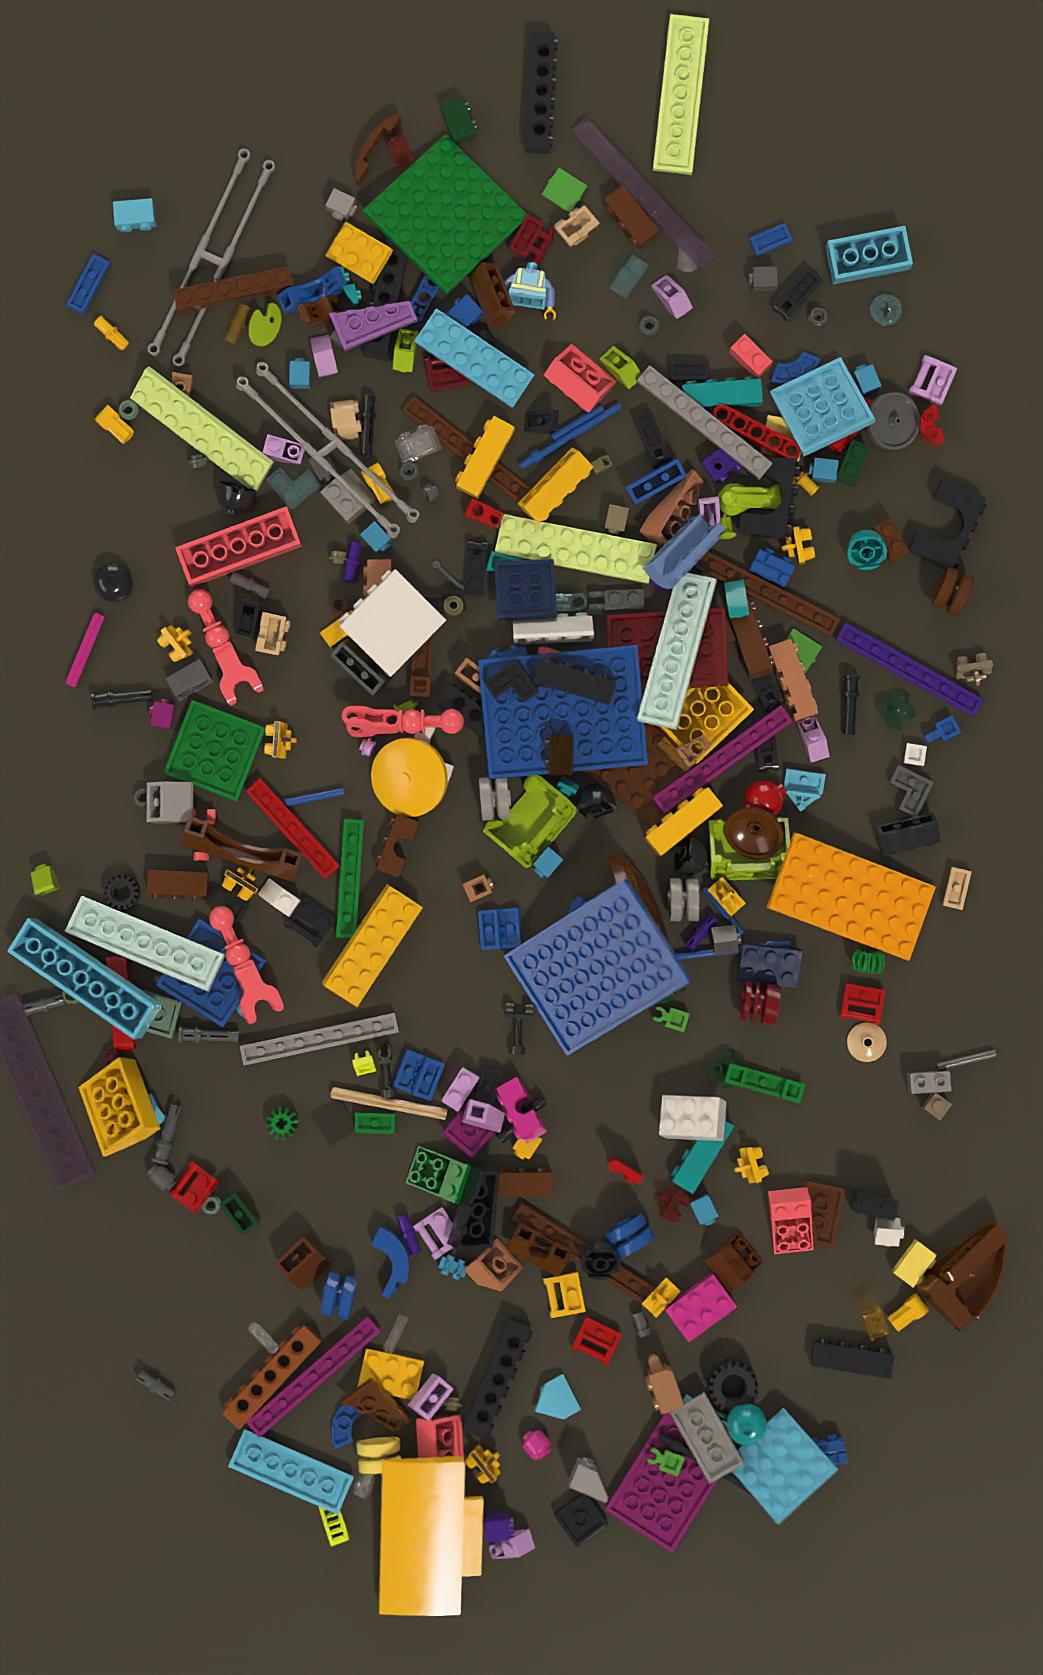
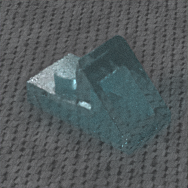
[610,255,649,299]

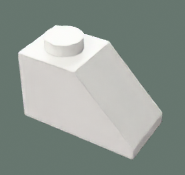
[258,878,301,917]

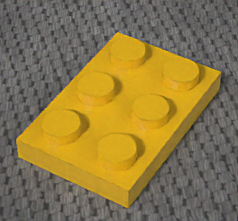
[325,222,394,284]
[358,1348,424,1400]

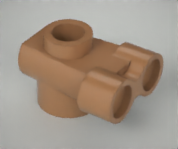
[676,735,711,767]

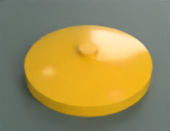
[371,738,448,817]

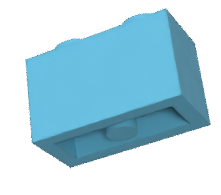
[113,198,157,232]

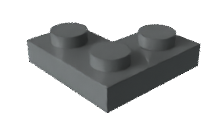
[889,765,934,817]

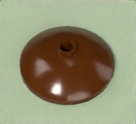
[725,807,784,859]

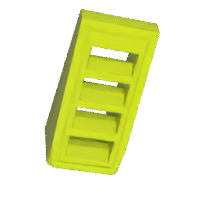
[318,1506,350,1546]

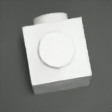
[874,1217,904,1246]

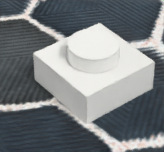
[903,743,927,766]

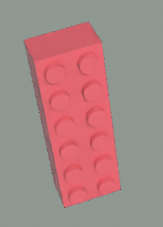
[175,506,302,587]

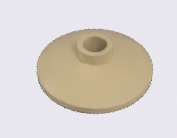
[847,1022,887,1062]

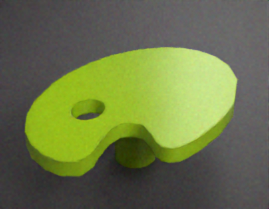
[248,303,281,346]

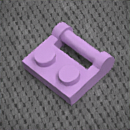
[909,355,957,405]
[413,1206,453,1260]

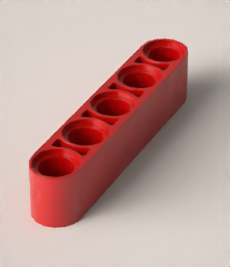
[713,404,801,460]
[106,954,136,1051]

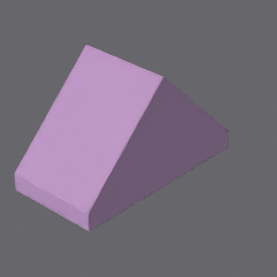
[310,334,338,377]
[697,497,720,527]

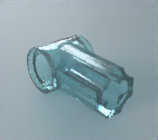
[556,593,588,613]

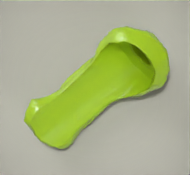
[718,483,783,516]

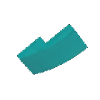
[340,266,362,308]
[724,580,749,618]
[557,775,580,797]

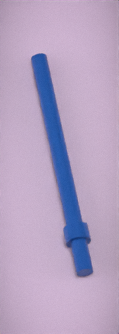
[518,403,622,470]
[675,939,791,960]

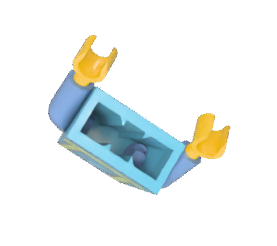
[504,262,556,320]

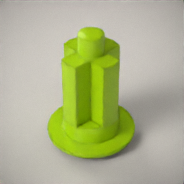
[720,514,736,539]
[393,700,418,713]

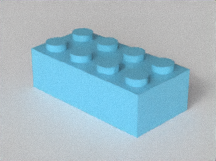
[825,226,913,285]

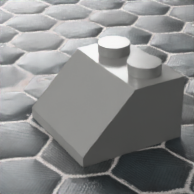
[321,469,377,524]
[569,1457,608,1503]

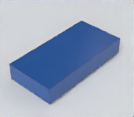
[749,223,793,257]

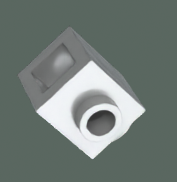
[325,188,358,221]

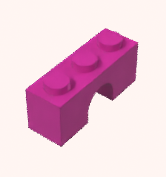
[496,1077,547,1143]

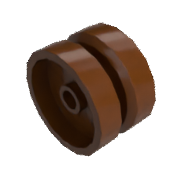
[931,567,974,617]

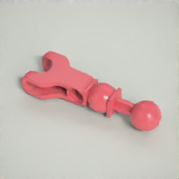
[188,589,264,706]
[342,706,464,737]
[209,906,284,1025]

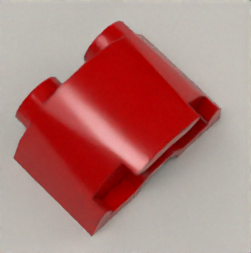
[918,404,945,446]

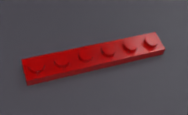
[246,778,340,879]

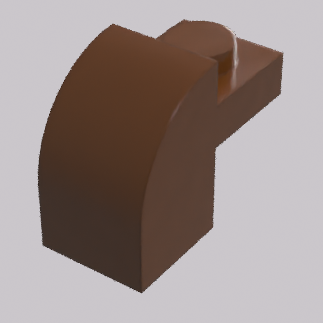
[297,295,344,328]

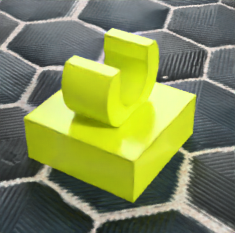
[352,1051,376,1076]

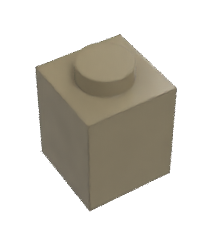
[604,504,629,536]
[921,1092,952,1120]

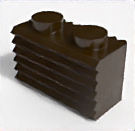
[545,735,574,775]

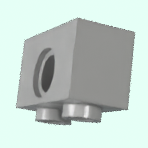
[907,1070,951,1094]

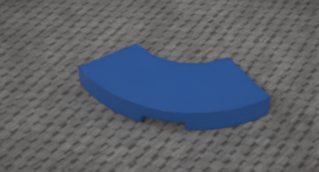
[770,352,821,385]
[331,1404,362,1450]

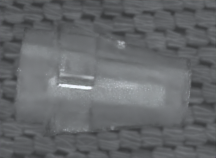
[352,1473,376,1500]

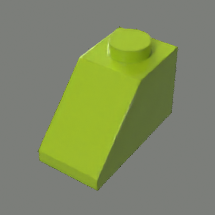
[393,328,419,372]
[599,346,642,389]
[31,864,61,895]

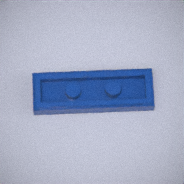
[66,254,111,315]

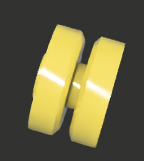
[356,1437,402,1474]

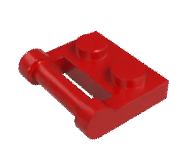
[840,983,885,1025]
[608,1157,644,1185]
[169,1160,219,1214]
[571,1316,622,1366]

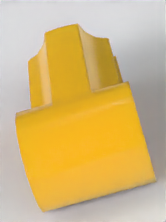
[94,405,135,444]
[361,463,395,505]
[887,1293,929,1332]

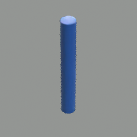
[551,404,604,441]
[285,787,345,807]
[702,886,745,935]

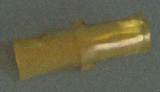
[224,303,251,345]
[656,736,690,773]

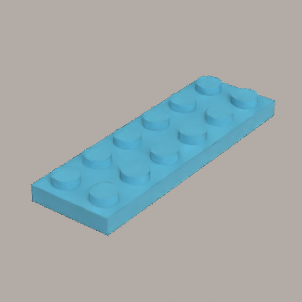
[414,308,535,409]
[228,1429,354,1514]

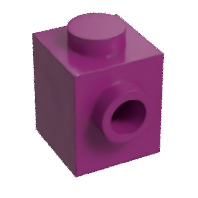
[149,699,176,730]

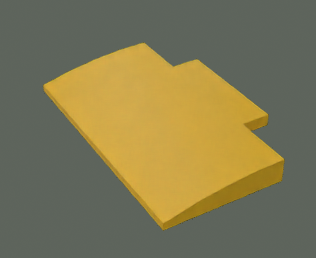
[379,1456,483,1616]

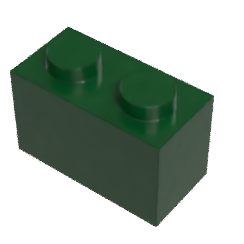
[440,97,479,146]
[836,440,870,487]
[219,1191,261,1236]

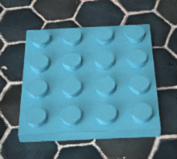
[769,357,875,456]
[732,1408,838,1524]

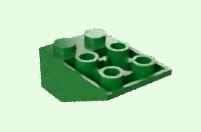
[405,1145,472,1204]

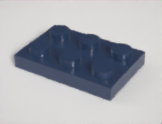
[738,942,802,989]

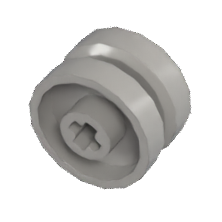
[479,777,511,821]
[667,878,699,921]

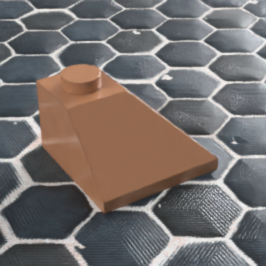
[464,1238,524,1291]

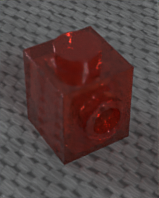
[387,136,413,167]

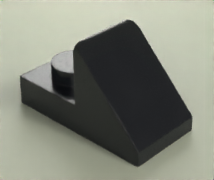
[524,409,559,434]
[234,598,262,638]

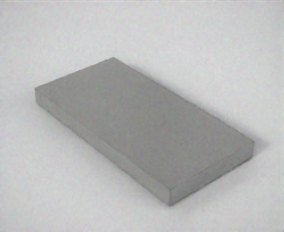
[670,1392,745,1484]

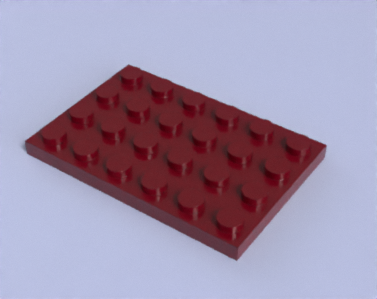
[607,608,729,691]

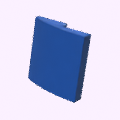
[478,907,523,950]
[392,1049,445,1101]

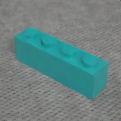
[681,376,763,410]
[671,1120,734,1194]

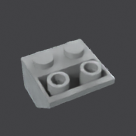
[147,782,193,824]

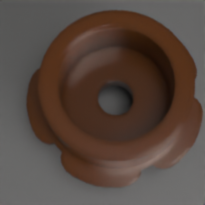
[330,596,349,616]

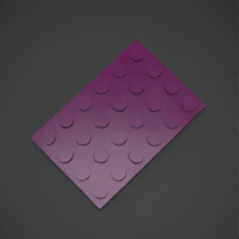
[605,1411,718,1553]

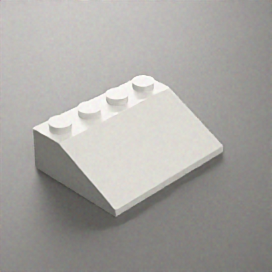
[513,613,594,645]

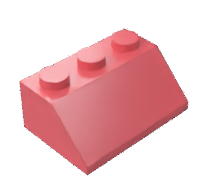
[544,344,617,413]
[416,1414,465,1474]

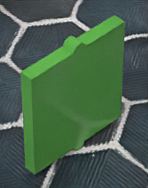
[541,168,588,213]
[783,628,822,674]

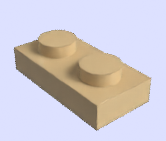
[942,867,972,910]

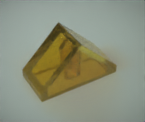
[859,1304,889,1341]

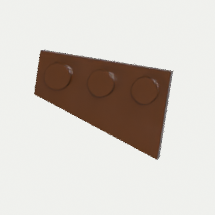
[807,1180,846,1248]
[341,1377,411,1432]

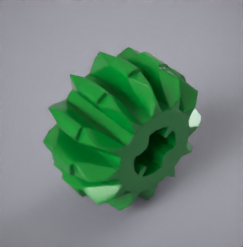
[851,949,886,974]
[265,1106,299,1140]

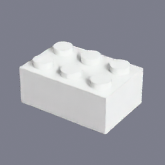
[659,1095,726,1141]

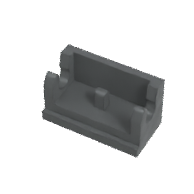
[165,659,214,701]

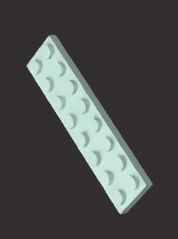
[637,573,717,730]
[65,896,225,992]

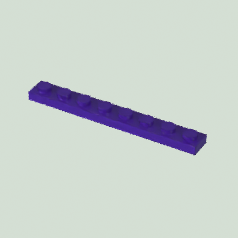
[835,623,984,717]

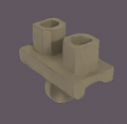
[955,653,993,686]

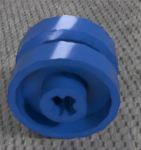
[604,1212,656,1258]
[320,1272,357,1320]

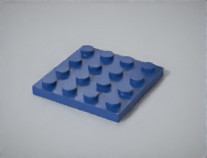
[156,919,266,1028]

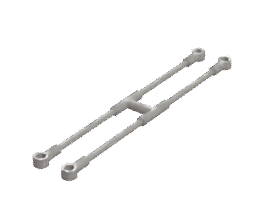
[148,149,275,367]
[236,362,419,538]

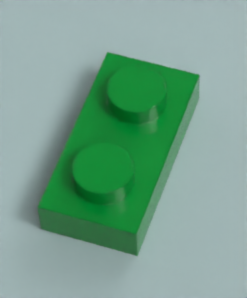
[355,1113,395,1134]

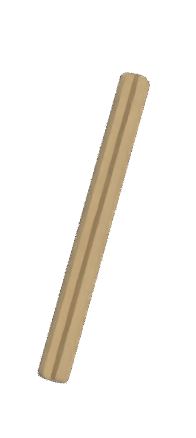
[331,1087,447,1120]

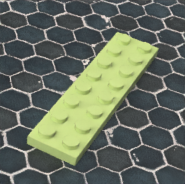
[653,14,709,175]
[130,366,274,491]
[495,514,657,584]

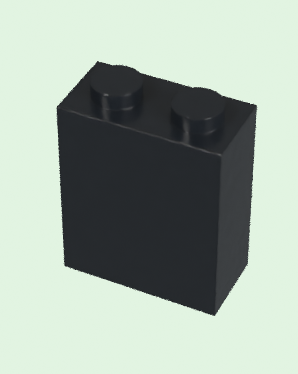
[850,1189,899,1221]

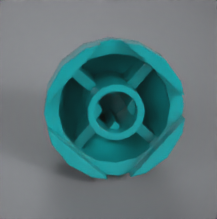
[847,530,887,570]
[727,1404,767,1446]

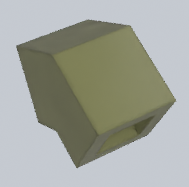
[590,455,613,476]

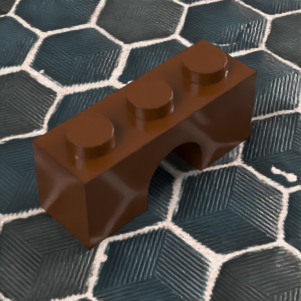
[374,814,420,878]
[506,1222,573,1277]

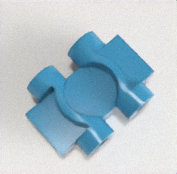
[438,1254,467,1280]

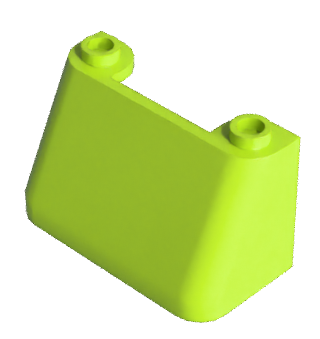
[483,775,577,868]
[708,817,790,880]

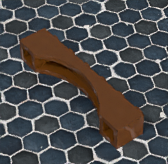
[173,266,294,315]
[180,816,303,882]

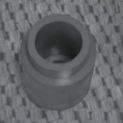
[147,1163,176,1191]

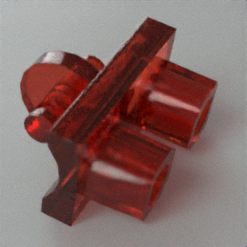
[657,1186,692,1223]

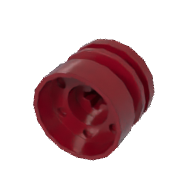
[739,981,781,1026]

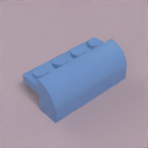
[643,515,725,589]

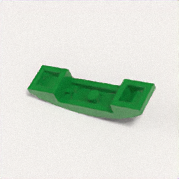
[724,1063,805,1103]

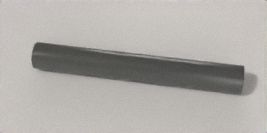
[937,1049,996,1071]

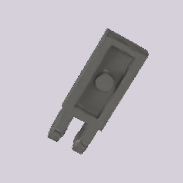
[589,589,644,611]

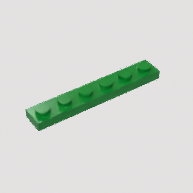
[336,819,364,938]

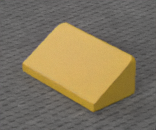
[320,610,352,649]

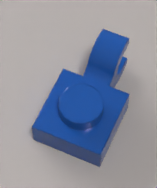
[924,715,961,743]

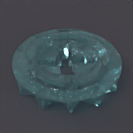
[870,294,902,326]

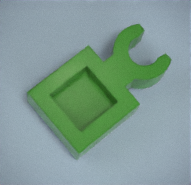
[653,1007,690,1032]
[647,1447,685,1476]

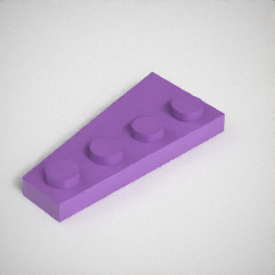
[329,301,418,351]

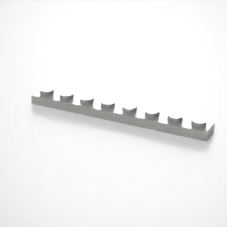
[637,365,772,480]
[240,1013,399,1065]

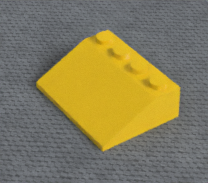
[658,683,754,764]
[79,1057,160,1157]

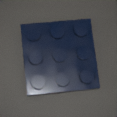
[494,559,557,621]

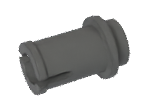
[631,1311,651,1337]

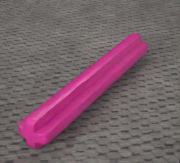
[65,613,104,687]

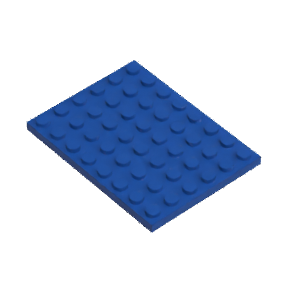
[478,645,648,779]
[504,878,692,1056]

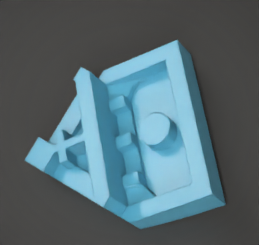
[783,768,826,812]
[534,1374,581,1419]

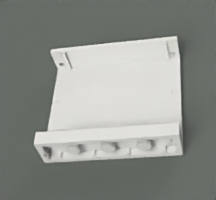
[338,569,446,677]

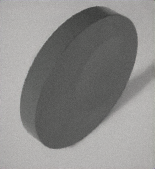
[866,392,920,450]

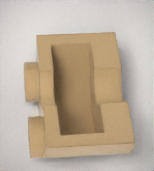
[554,205,599,248]
[330,399,362,440]
[255,612,290,655]

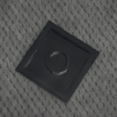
[553,1493,609,1547]

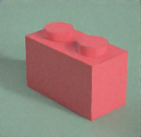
[729,334,773,379]

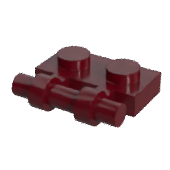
[509,214,556,265]

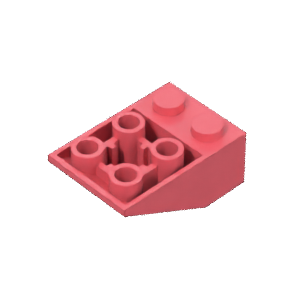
[768,1187,814,1254]

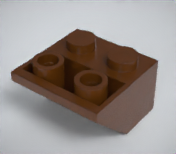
[705,1231,763,1292]
[274,1234,332,1290]

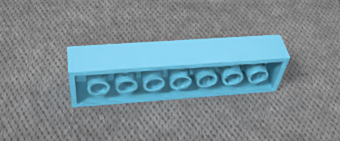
[7,918,162,1039]

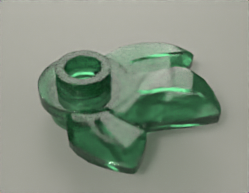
[878,691,915,730]
[705,1048,742,1088]

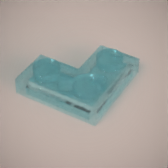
[266,467,321,511]

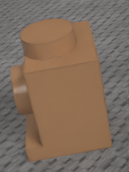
[171,372,194,398]
[462,875,494,902]

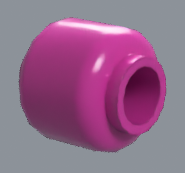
[522,1430,552,1460]

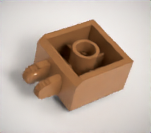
[645,1353,684,1414]

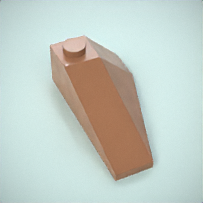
[640,470,704,549]

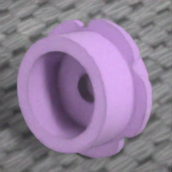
[359,738,376,757]

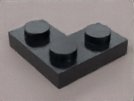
[483,659,539,703]

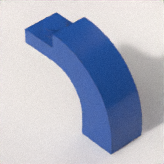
[277,267,346,314]
[371,1225,410,1299]

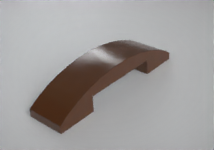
[355,113,402,186]
[410,634,433,697]

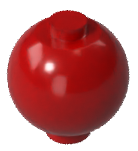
[743,780,787,816]

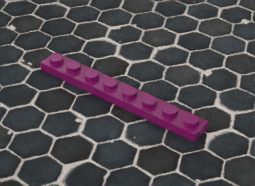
[653,705,793,814]
[246,1316,381,1437]

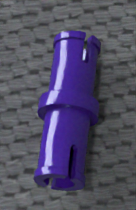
[342,542,362,583]
[683,913,718,951]
[396,1213,421,1255]

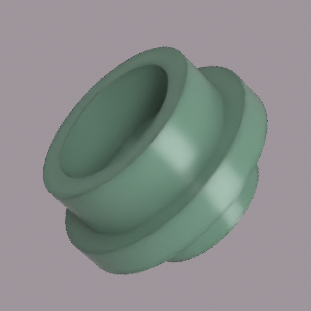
[118,400,138,420]
[202,1194,221,1214]

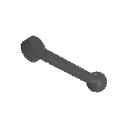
[432,561,464,591]

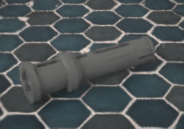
[178,1025,239,1043]
[151,1103,182,1165]

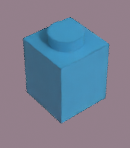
[289,358,311,389]
[852,364,881,396]
[808,458,839,483]
[360,521,391,554]
[533,847,563,878]
[689,1193,719,1226]

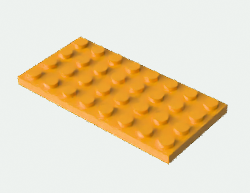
[767,833,936,961]

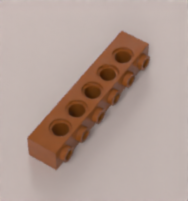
[222,1323,322,1430]

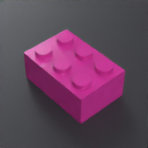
[665,1272,737,1342]

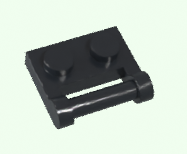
[284,897,337,948]

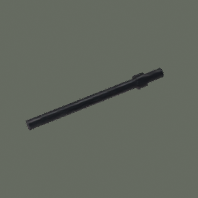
[657,1432,752,1495]

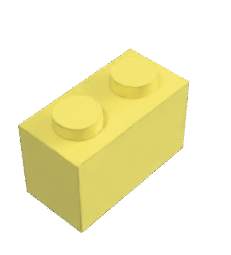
[892,1239,937,1287]

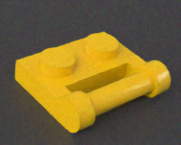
[543,1272,586,1318]

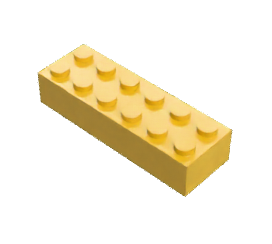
[322,884,423,1007]

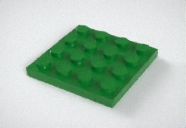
[164,700,266,802]

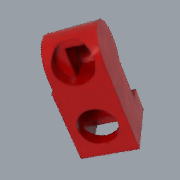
[463,499,504,529]

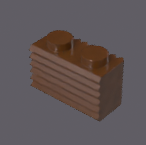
[872,519,910,564]

